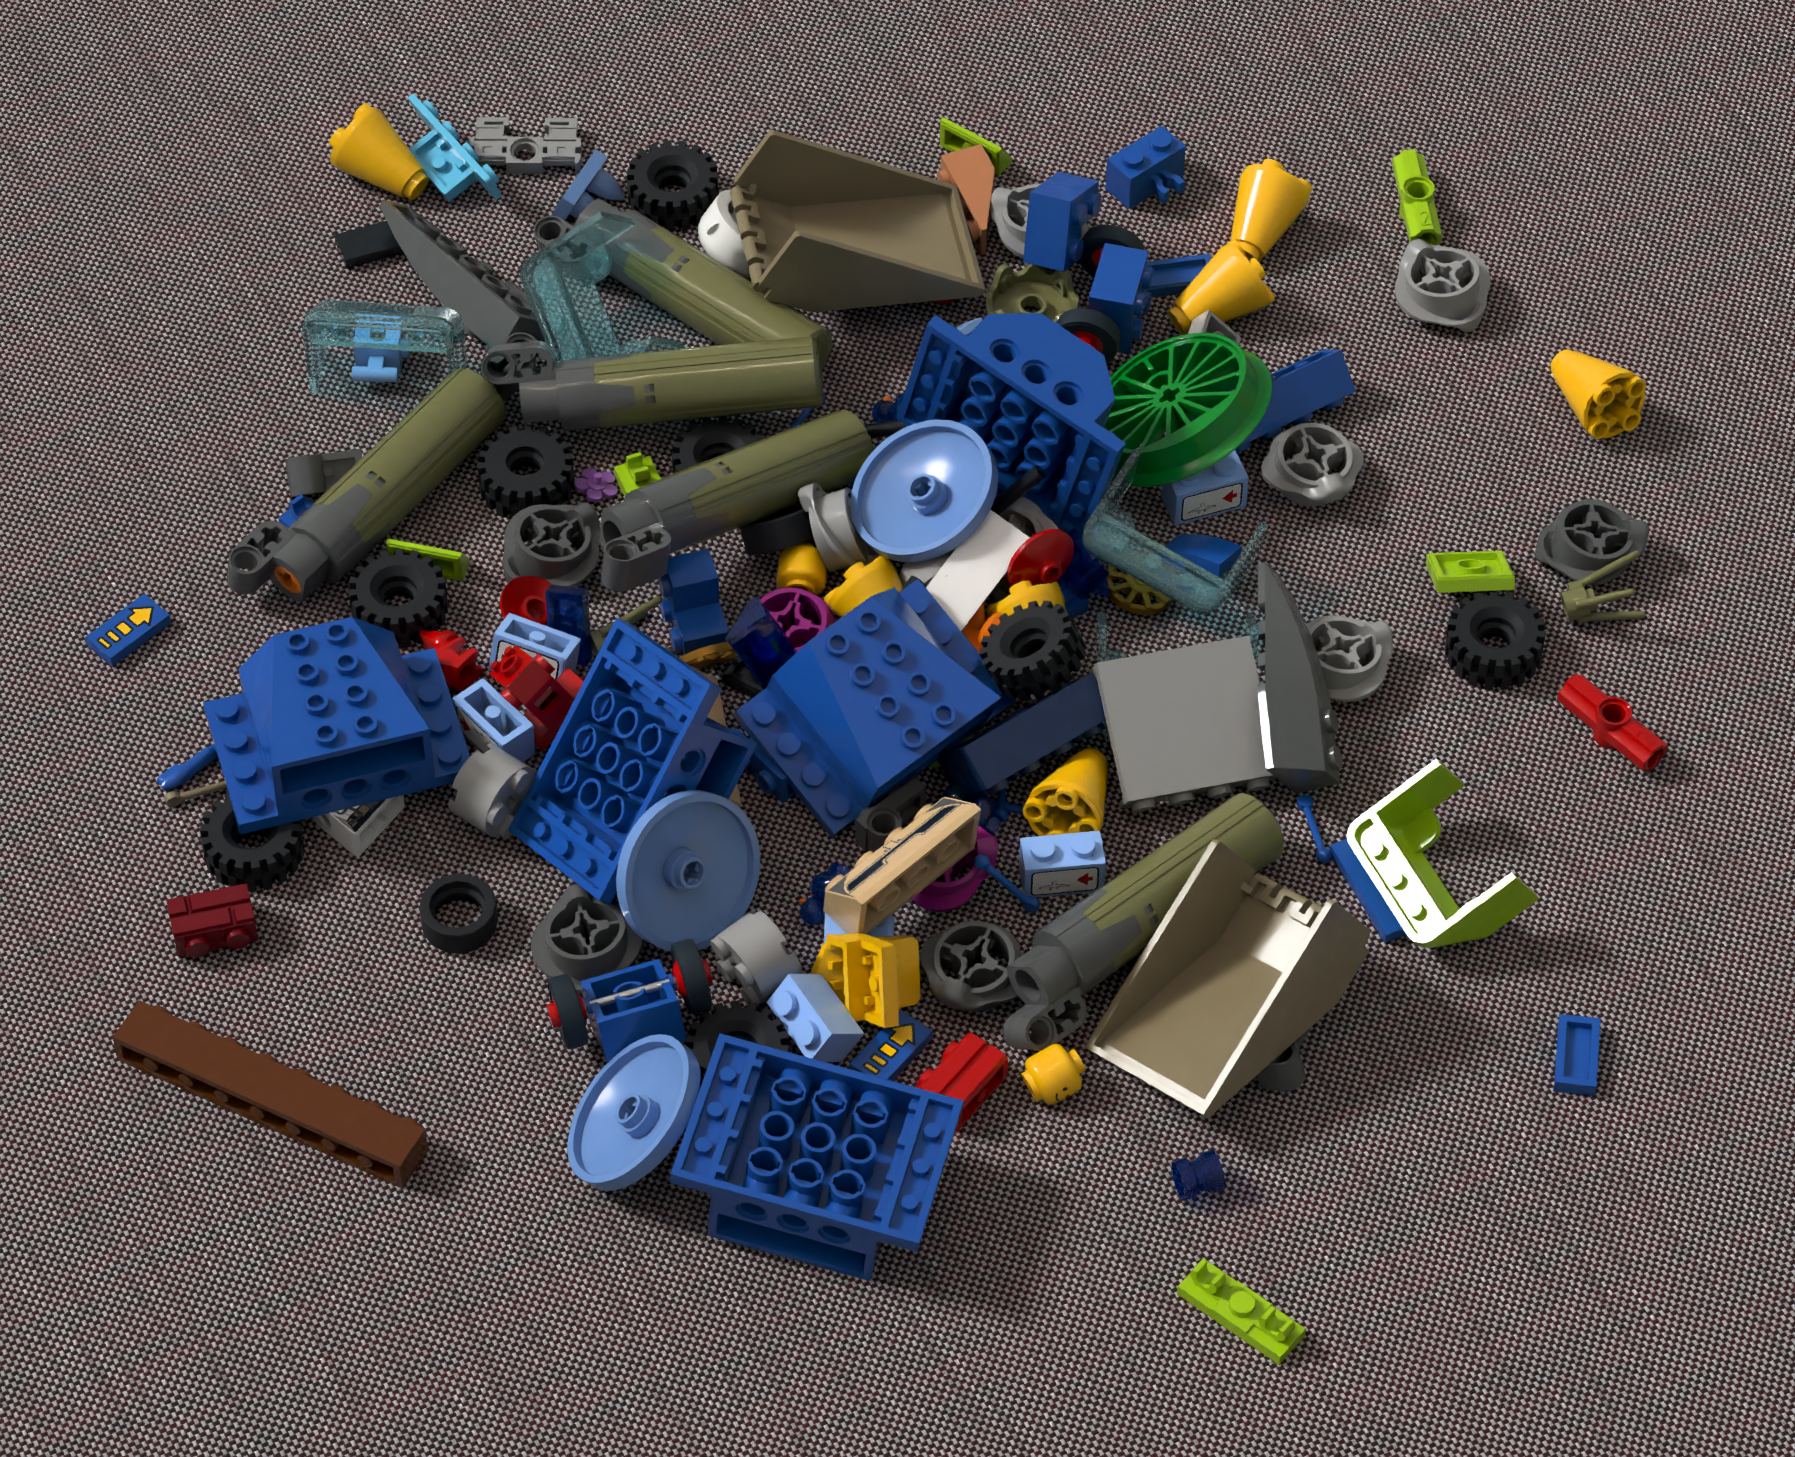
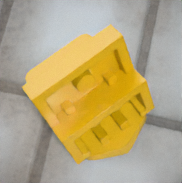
[811,933,921,1028]

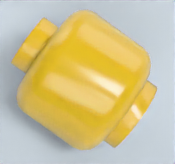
[776,542,828,596]
[1021,1044,1086,1105]

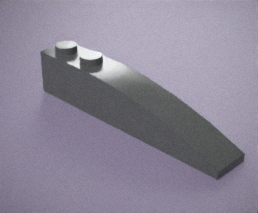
[379,200,566,357]
[1258,562,1343,794]

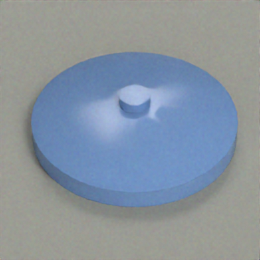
[850,420,998,562]
[616,790,760,952]
[567,1034,701,1191]

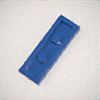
[1330,839,1407,943]

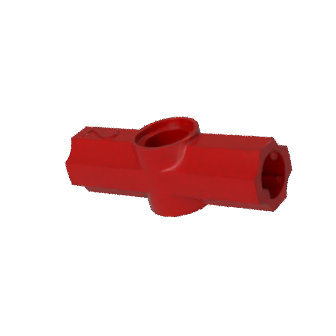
[1557,674,1668,772]

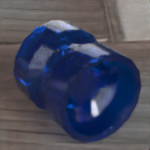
[1171,1150,1225,1201]

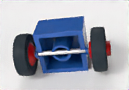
[1056,225,1154,364]
[546,939,713,1063]

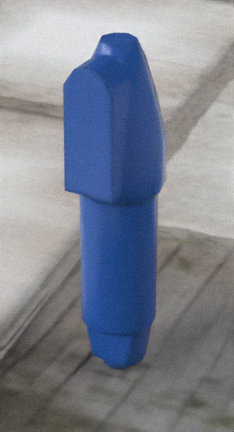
[157,744,218,791]

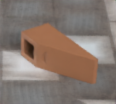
[937,144,995,255]

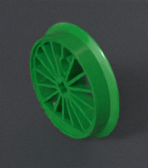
[1104,333,1272,487]

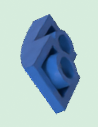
[1155,534,1242,577]

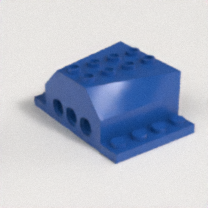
[896,313,1126,544]
[733,579,1016,838]
[203,617,470,835]
[508,618,758,904]
[670,1033,964,1281]

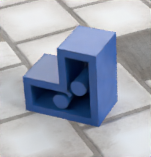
[1023,172,1102,271]
[658,549,730,656]

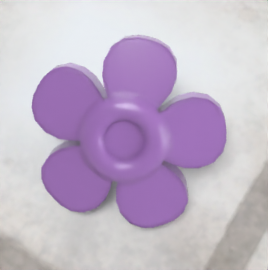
[574,468,618,502]

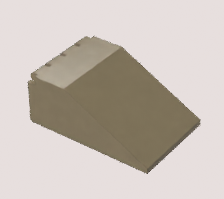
[730,130,986,312]
[1084,839,1371,1118]

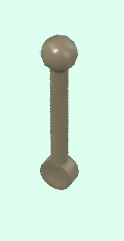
[164,781,227,807]

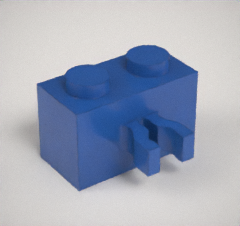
[1105,126,1186,209]

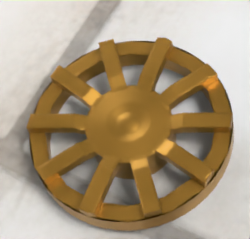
[1104,552,1177,615]
[679,641,743,670]

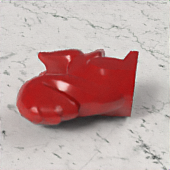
[404,630,483,692]

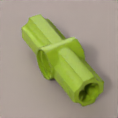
[1392,149,1442,245]

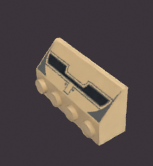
[823,797,981,934]

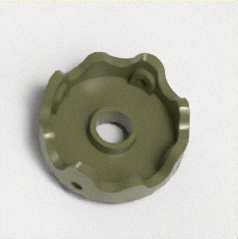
[986,263,1079,322]

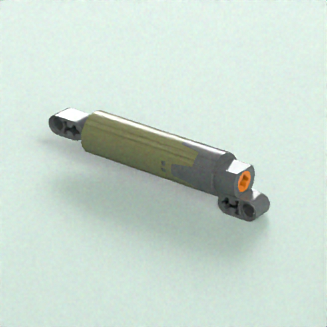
[227,332,537,602]

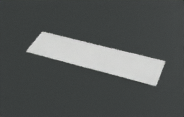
[926,510,1030,631]

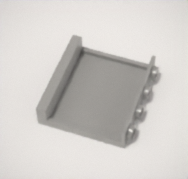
[1089,635,1276,813]

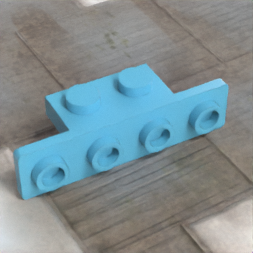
[408,94,502,202]

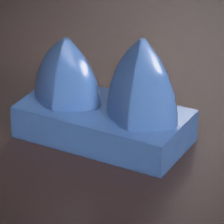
[551,150,625,221]

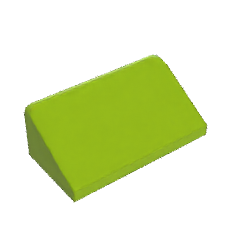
[940,117,1012,176]
[386,539,470,581]

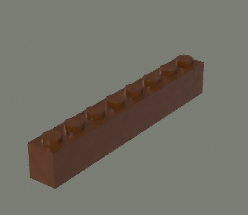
[113,1000,428,1189]

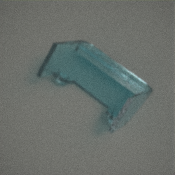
[520,211,685,361]
[302,299,467,394]
[1082,450,1268,614]

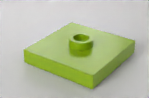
[1426,551,1515,593]

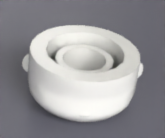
[698,190,751,281]

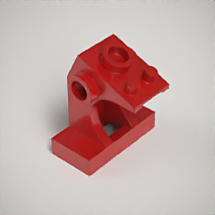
[489,645,584,751]

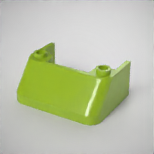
[1347,759,1539,948]

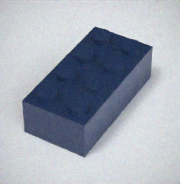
[937,673,1106,800]

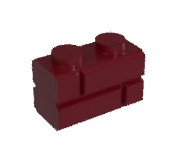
[166,883,258,958]

